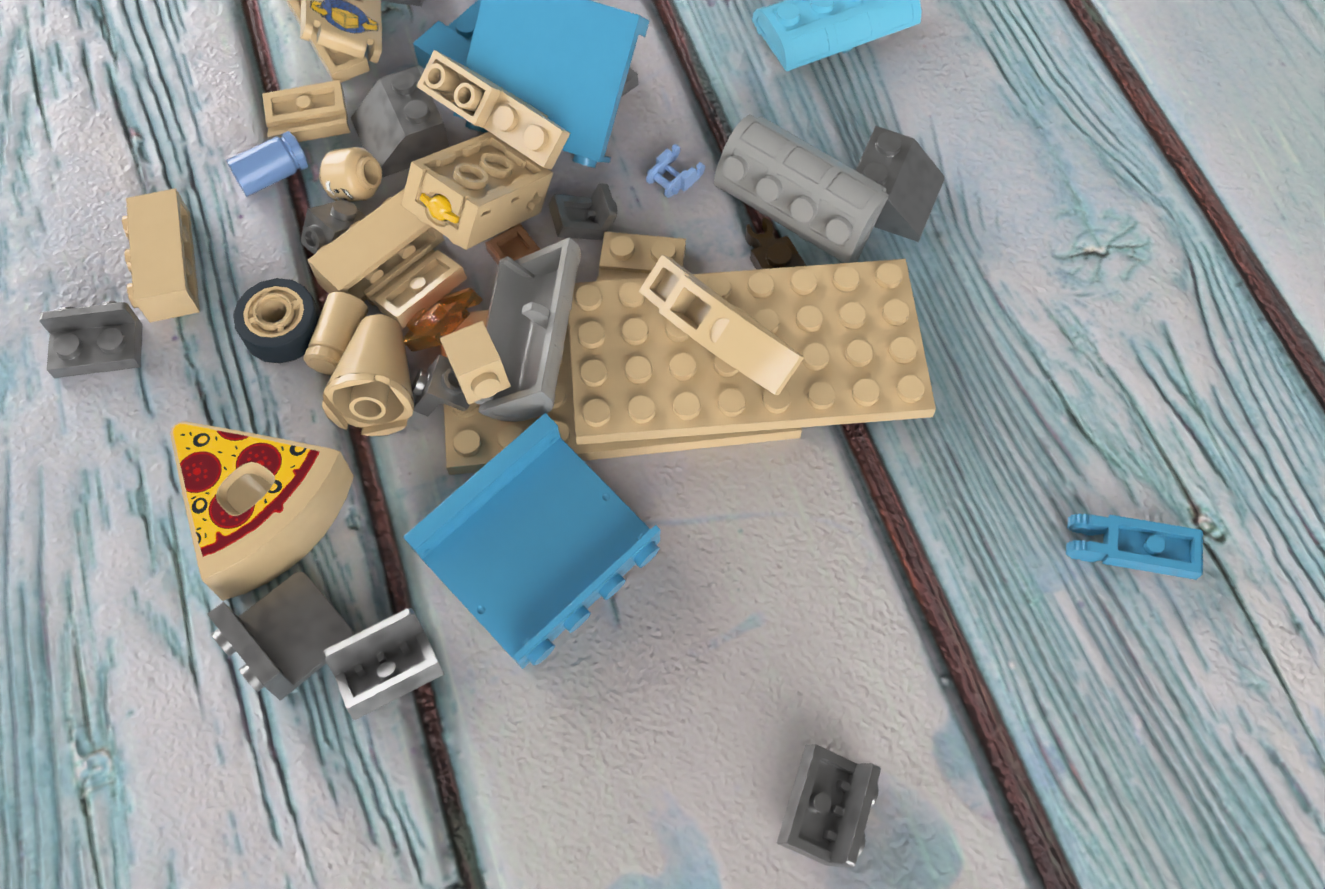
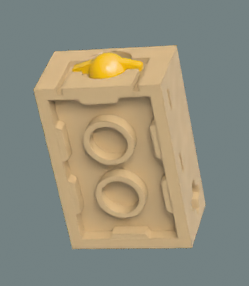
[401,132,553,250]

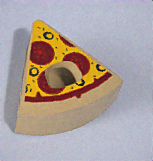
[170,421,354,601]

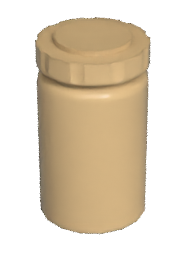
[303,292,369,376]

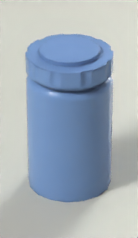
[226,131,308,197]

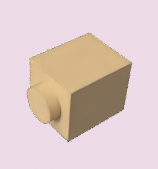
[440,321,511,405]

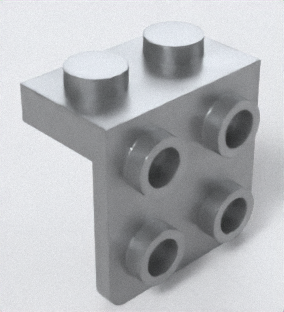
[207,572,355,701]

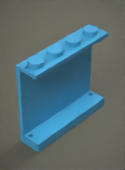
[403,413,661,669]

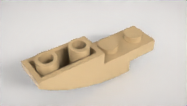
[416,50,570,170]
[639,255,804,395]

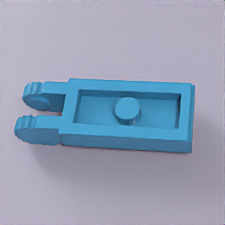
[1066,513,1203,580]

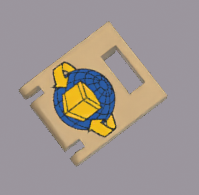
[300,0,382,63]

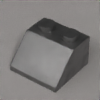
[351,66,449,178]
[855,126,945,242]

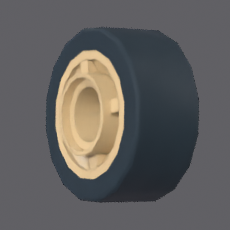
[233,278,321,364]

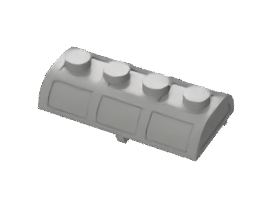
[714,115,889,263]
[475,237,581,422]

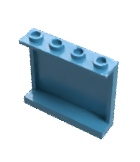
[453,0,650,168]

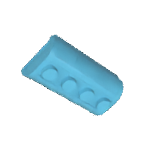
[752,0,922,72]

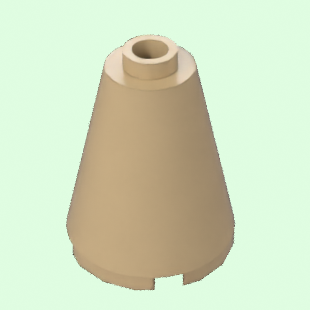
[322,314,414,436]

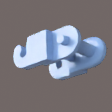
[646,144,705,198]

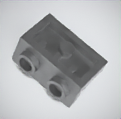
[39,301,142,378]

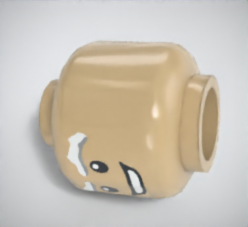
[319,147,382,202]

